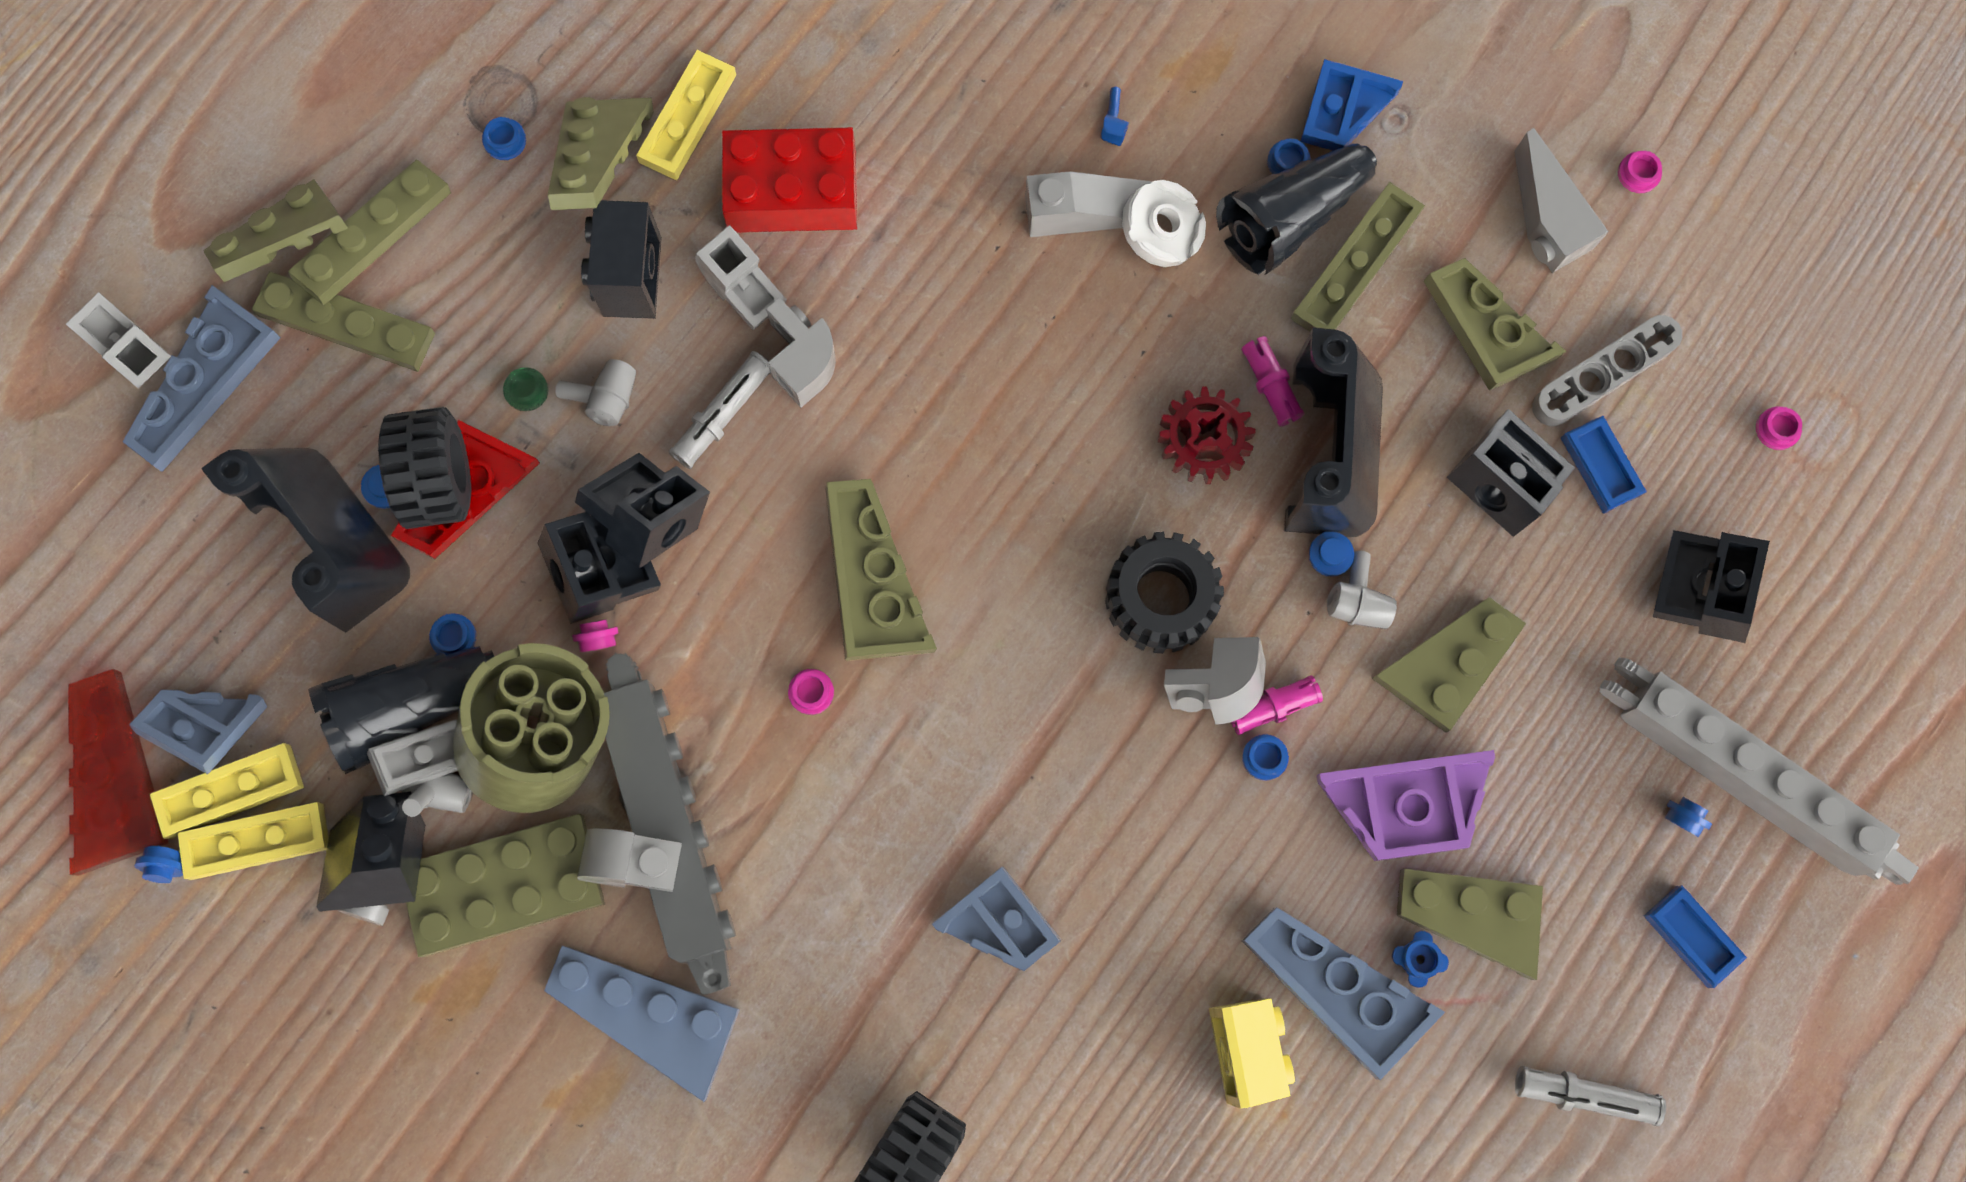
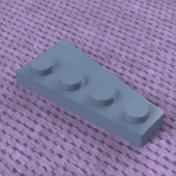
[122,285,281,472]
[1242,907,1445,1080]
[544,946,740,1102]

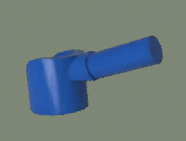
[1101,87,1129,146]

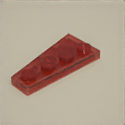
[68,669,169,876]

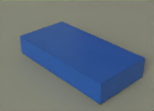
[1561,416,1647,514]
[1644,885,1747,988]

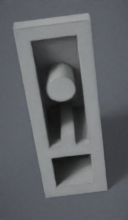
[1514,128,1609,273]
[1025,172,1158,237]

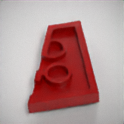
[391,420,540,559]

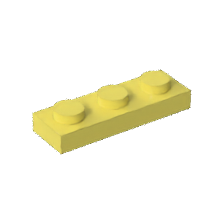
[636,50,736,181]
[150,743,304,839]
[177,802,329,880]

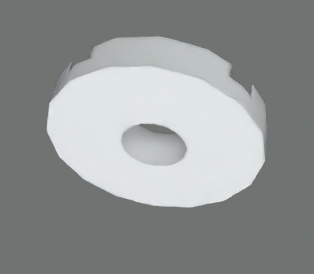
[1122,180,1206,267]

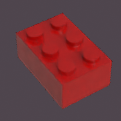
[722,127,857,233]

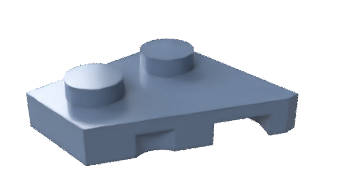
[129,690,267,774]
[932,867,1062,971]

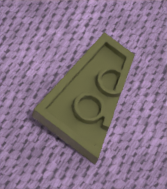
[203,179,348,282]
[1423,258,1566,391]
[1372,597,1526,733]
[1397,868,1543,980]

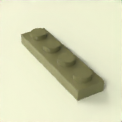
[288,159,451,306]
[1291,182,1425,332]
[252,271,435,372]

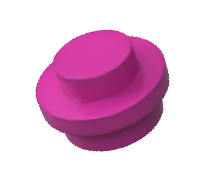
[1618,151,1662,193]
[1756,406,1803,450]
[572,619,619,652]
[788,669,834,715]

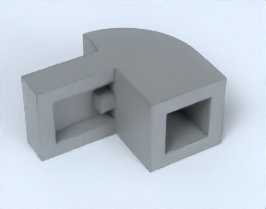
[695,225,787,330]
[66,292,171,389]
[766,297,836,408]
[1164,637,1266,724]
[577,828,682,892]

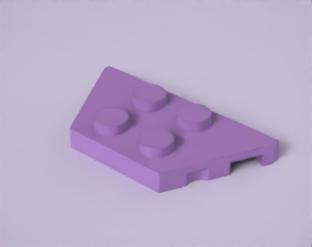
[1317,750,1495,861]

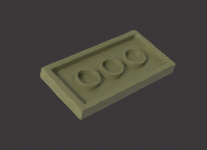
[406,814,605,957]

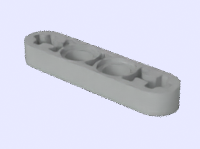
[1532,315,1683,426]

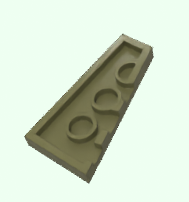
[548,97,654,210]
[825,479,937,661]

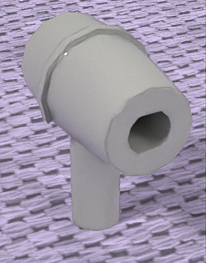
[556,359,636,426]
[1327,551,1397,629]
[401,773,473,817]

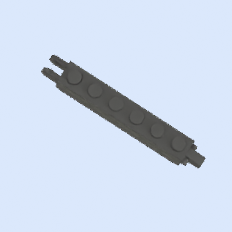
[604,652,736,995]

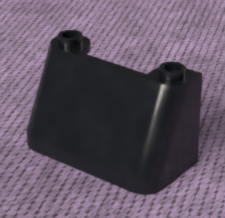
[1284,328,1383,537]
[201,448,410,633]

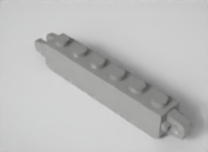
[1599,657,1919,885]

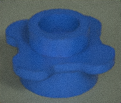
[1392,931,1449,988]

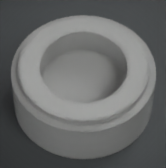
[338,905,389,926]

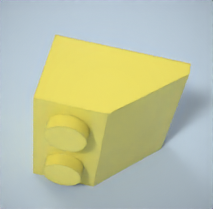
[1209,998,1295,1109]

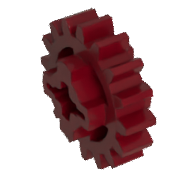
[1157,386,1256,485]

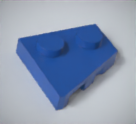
[1300,59,1403,151]

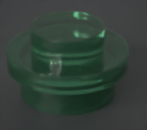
[503,368,549,412]

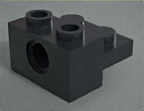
[1446,409,1575,537]
[575,453,710,569]
[537,512,661,624]
[1653,530,1770,643]

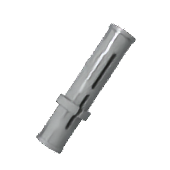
[669,351,771,469]
[1515,1066,1666,1126]

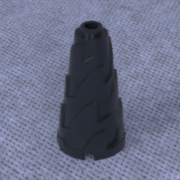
[1216,143,1377,275]
[308,646,495,774]

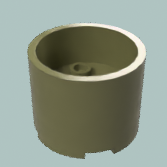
[453,643,610,813]

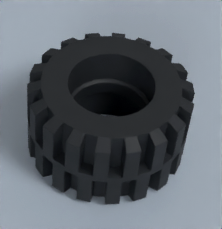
[378,407,471,529]
[1105,531,1224,654]
[854,1091,966,1182]

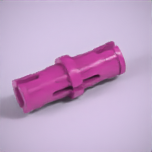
[1241,336,1305,427]
[1231,675,1323,735]

